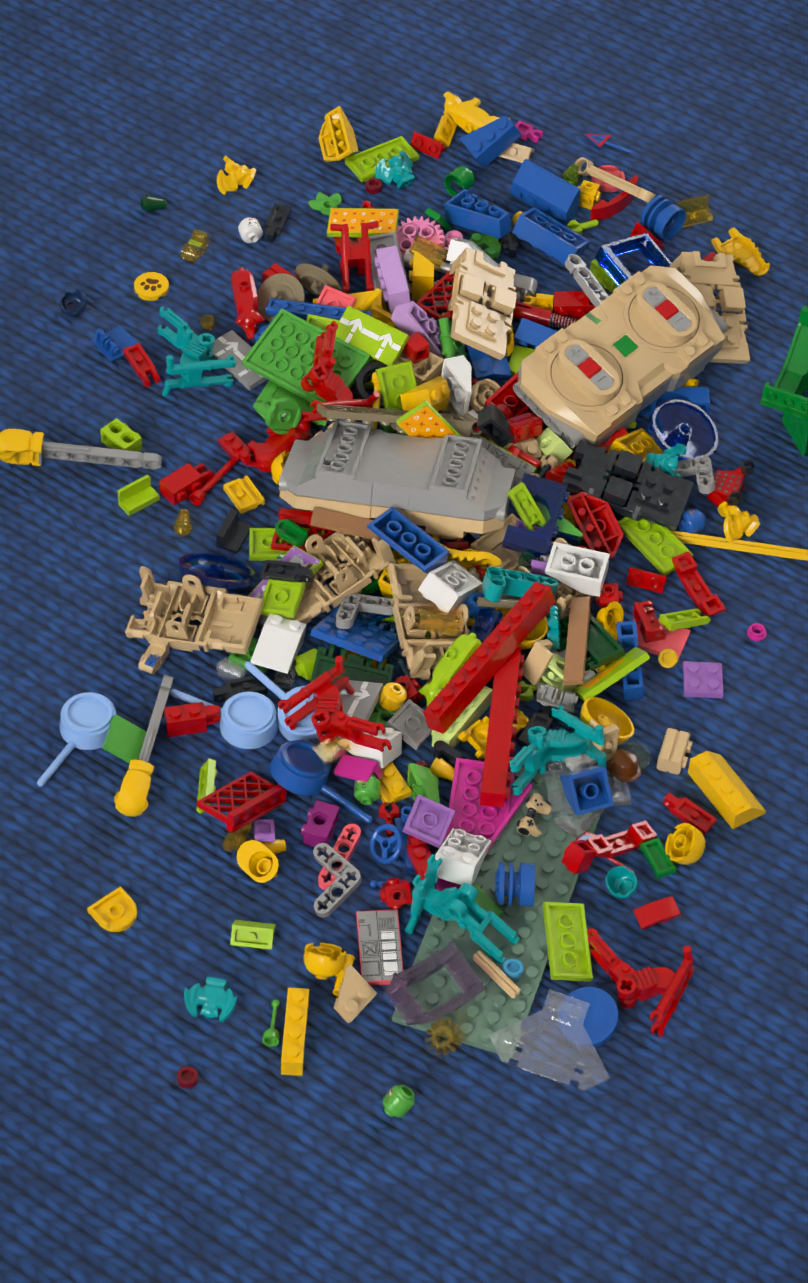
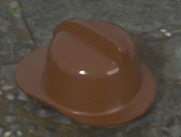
[606,749,641,782]

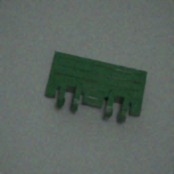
[558,614,625,671]
[310,643,394,701]

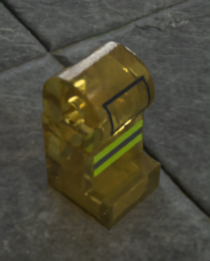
[181,229,209,263]

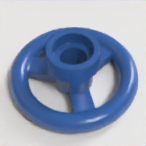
[369,824,403,864]

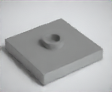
[385,699,432,750]

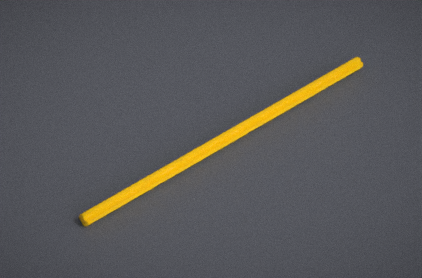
[561,514,808,561]

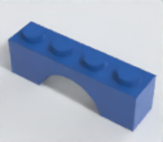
[638,387,710,415]
[616,621,644,701]

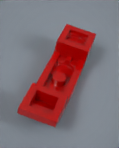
[590,175,638,221]
[672,551,726,617]
[586,820,657,858]

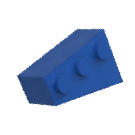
[459,115,522,168]

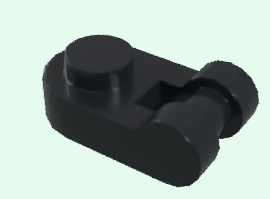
[433,741,466,768]

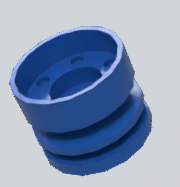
[641,195,686,241]
[495,862,535,907]

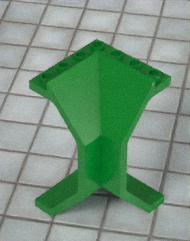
[759,306,808,457]

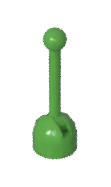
[262,999,280,1046]

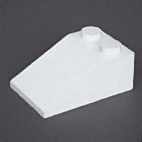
[441,355,472,415]
[545,542,610,597]
[418,560,482,614]
[251,614,307,674]

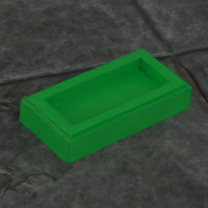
[425,208,451,233]
[640,837,676,879]

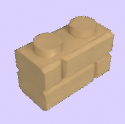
[657,728,692,775]

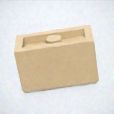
[498,143,535,163]
[521,639,553,685]
[589,720,619,761]

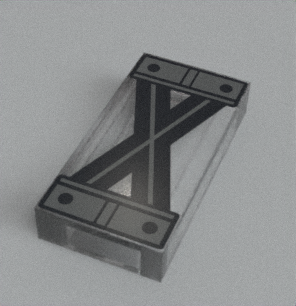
[274,654,299,689]

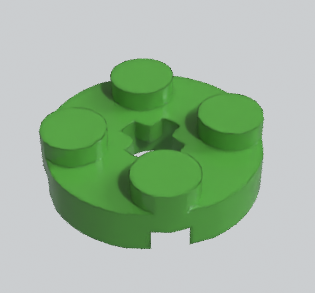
[469,233,501,259]
[265,397,301,434]

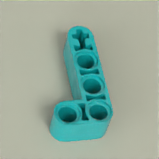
[482,567,558,602]

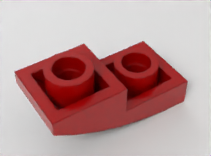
[633,896,681,930]

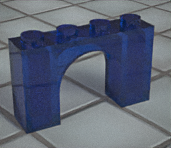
[502,473,570,558]

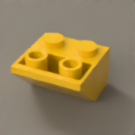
[409,251,434,301]

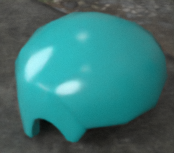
[605,866,638,899]

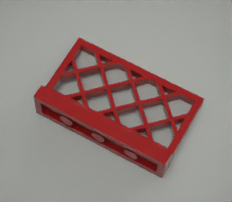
[416,271,455,321]
[271,508,338,558]
[196,771,287,833]

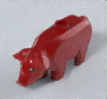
[231,267,265,339]
[247,417,312,472]

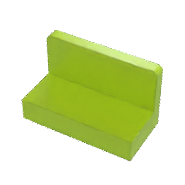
[117,475,160,516]
[230,920,276,950]

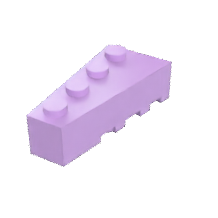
[374,246,410,314]
[391,301,444,359]

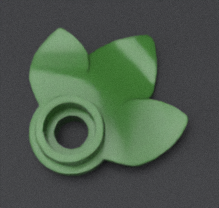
[308,192,342,215]

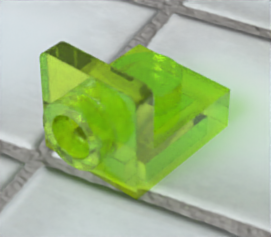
[562,164,579,187]

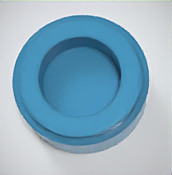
[502,958,524,980]

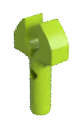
[567,219,599,236]
[519,679,547,701]

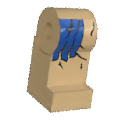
[138,635,170,675]

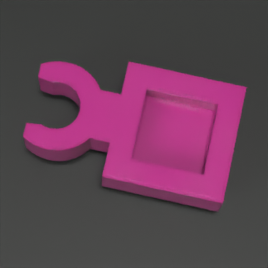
[515,120,543,143]

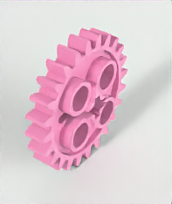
[396,216,445,260]

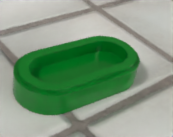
[275,519,308,547]

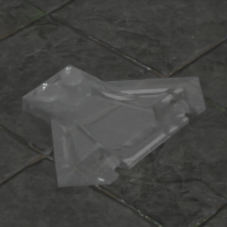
[544,756,631,839]
[488,989,610,1091]

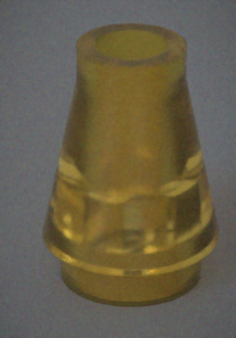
[173,509,192,536]

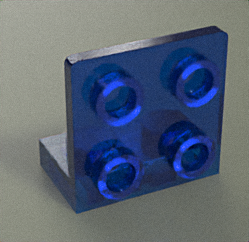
[468,609,503,643]

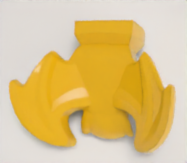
[217,155,256,195]
[717,502,760,543]

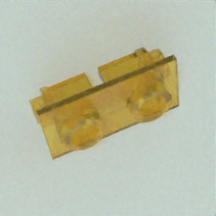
[222,822,252,853]

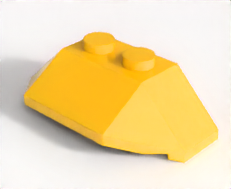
[318,106,359,162]
[400,376,450,414]

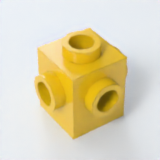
[578,180,601,210]

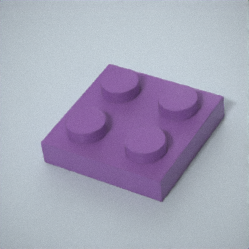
[682,661,723,698]
[402,794,455,848]

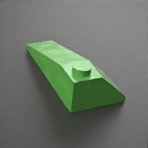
[407,763,443,847]

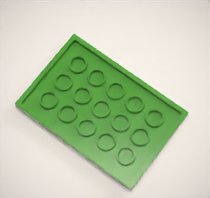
[241,308,371,402]

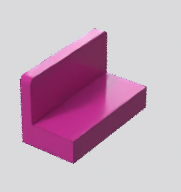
[333,754,383,782]

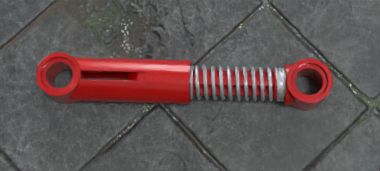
[498,301,579,329]

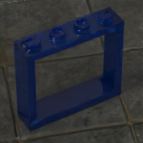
[595,233,671,286]

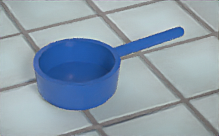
[270,740,373,824]

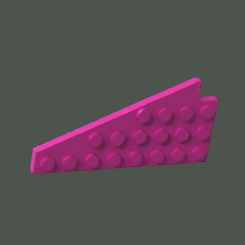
[436,758,532,891]

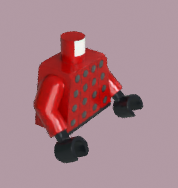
[704,460,755,507]

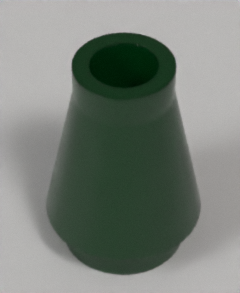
[141,195,167,212]

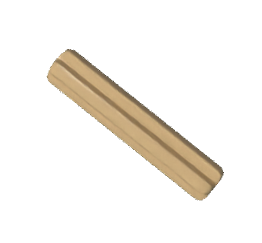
[473,950,521,999]

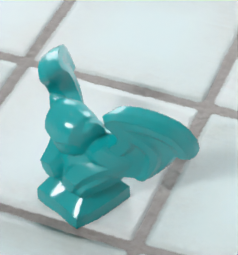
[375,151,415,189]
[646,443,687,478]
[184,977,237,1022]

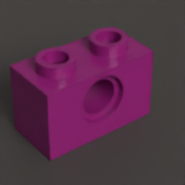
[301,800,340,846]

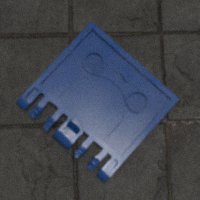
[310,605,400,662]

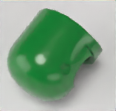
[444,166,475,197]

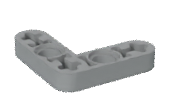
[674,456,715,494]
[336,593,394,629]
[313,843,362,918]

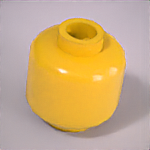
[379,682,407,712]

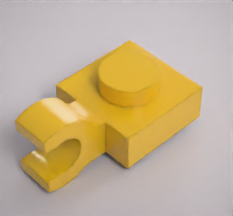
[523,293,554,311]

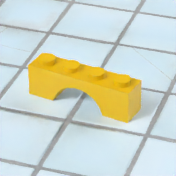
[281,988,309,1076]

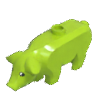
[419,633,482,706]

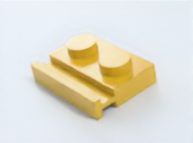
[223,475,265,514]
[379,762,412,807]

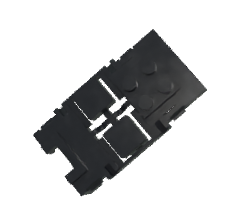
[561,440,694,531]

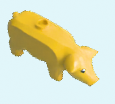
[443,92,510,133]

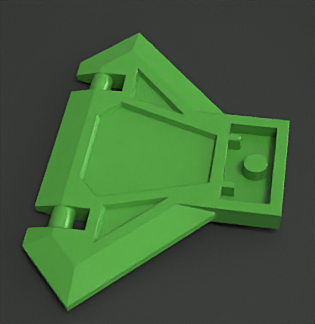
[253,381,328,426]

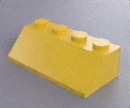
[688,751,766,829]

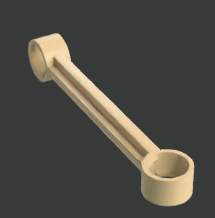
[574,157,656,203]

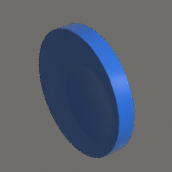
[557,987,619,1048]

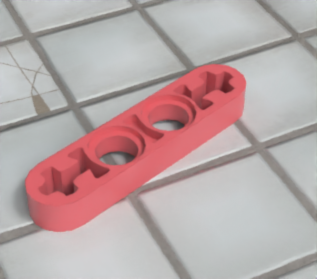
[318,824,361,890]

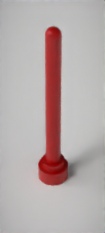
[189,458,239,506]

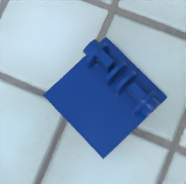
[91,325,138,362]

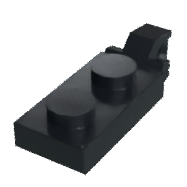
[265,203,292,243]
[499,222,519,258]
[260,560,315,582]
[212,675,268,702]
[517,706,554,747]

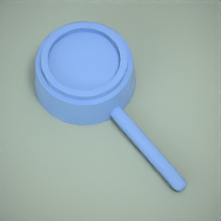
[244,661,320,744]
[170,689,278,749]
[37,692,117,787]

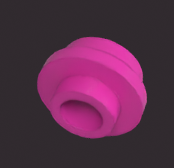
[747,623,766,641]

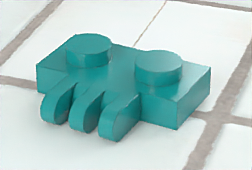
[547,605,560,650]

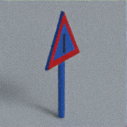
[584,134,634,154]

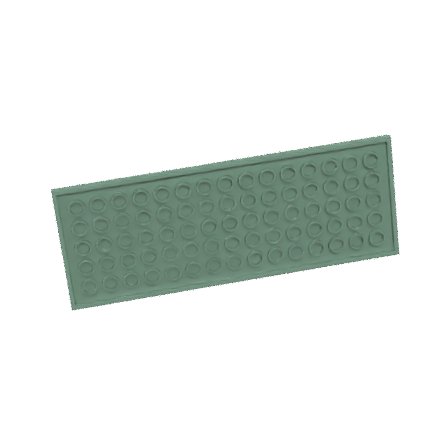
[392,767,604,1059]

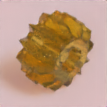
[425,1019,462,1055]

